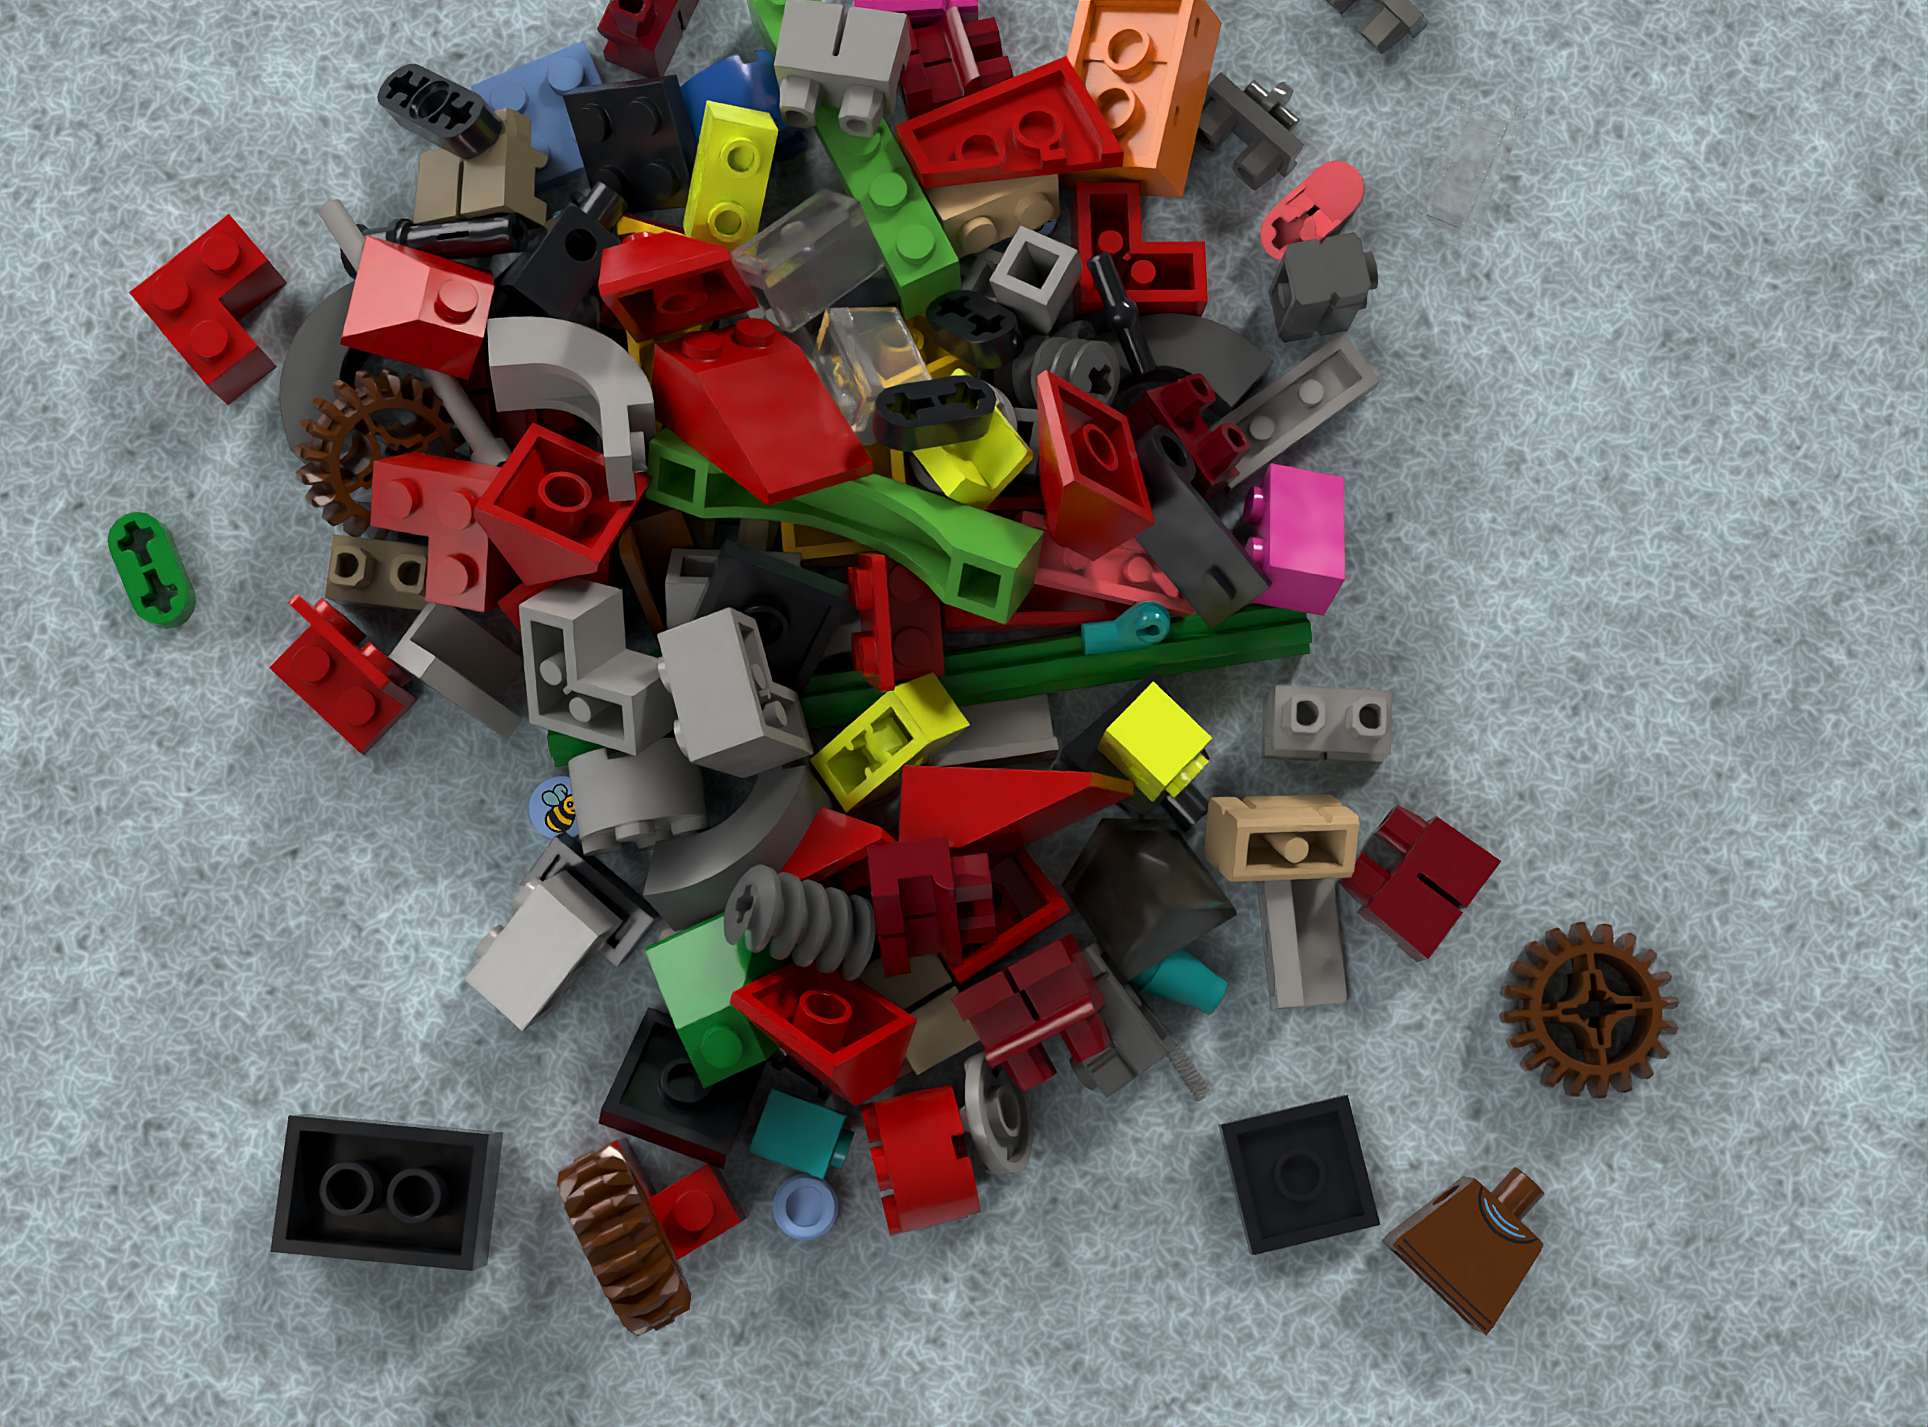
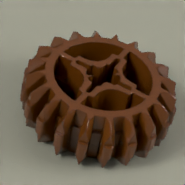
[293,368,469,541]
[1499,922,1679,1099]
[557,1145,692,1336]

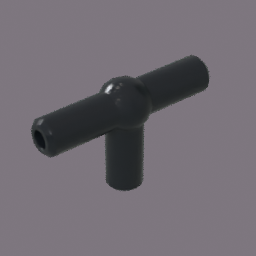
[1071,251,1157,378]

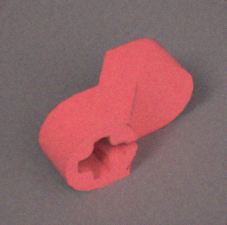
[1260,160,1366,260]

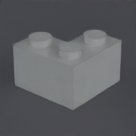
[519,577,679,756]
[657,607,814,778]

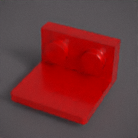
[846,550,945,692]
[269,594,417,755]

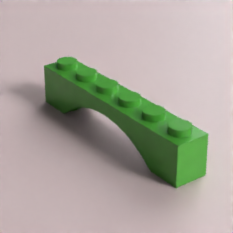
[747,0,962,320]
[645,427,1044,624]

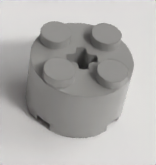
[568,738,710,856]

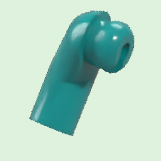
[1081,601,1171,655]

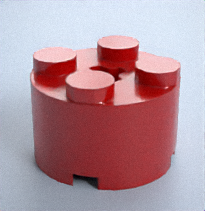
[860,1085,981,1236]

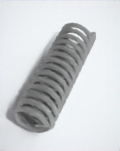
[1167,1037,1210,1101]

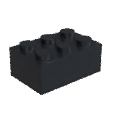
[270,1114,503,1271]

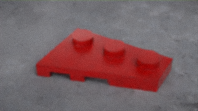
[895,56,1124,189]

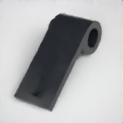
[1134,425,1272,630]

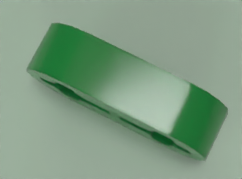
[107,512,196,629]

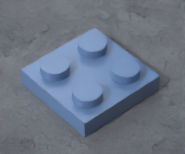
[470,41,602,195]

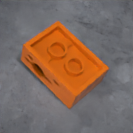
[1058,0,1222,198]

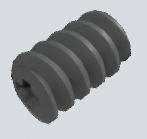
[978,333,1120,409]
[723,864,876,982]

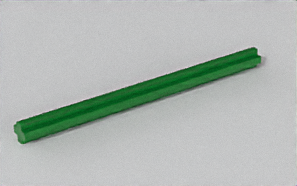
[547,604,1312,767]

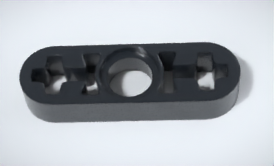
[377,64,502,159]

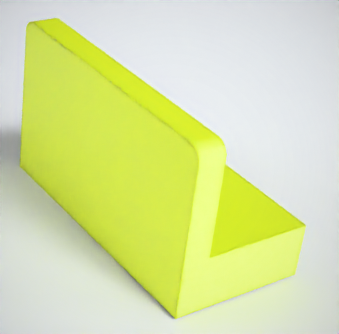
[912,368,1033,511]

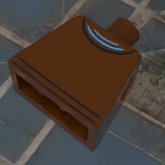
[1382,1167,1545,1335]

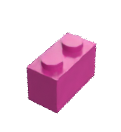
[1243,463,1345,616]

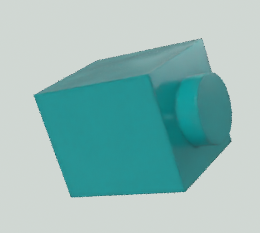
[748,1088,855,1179]

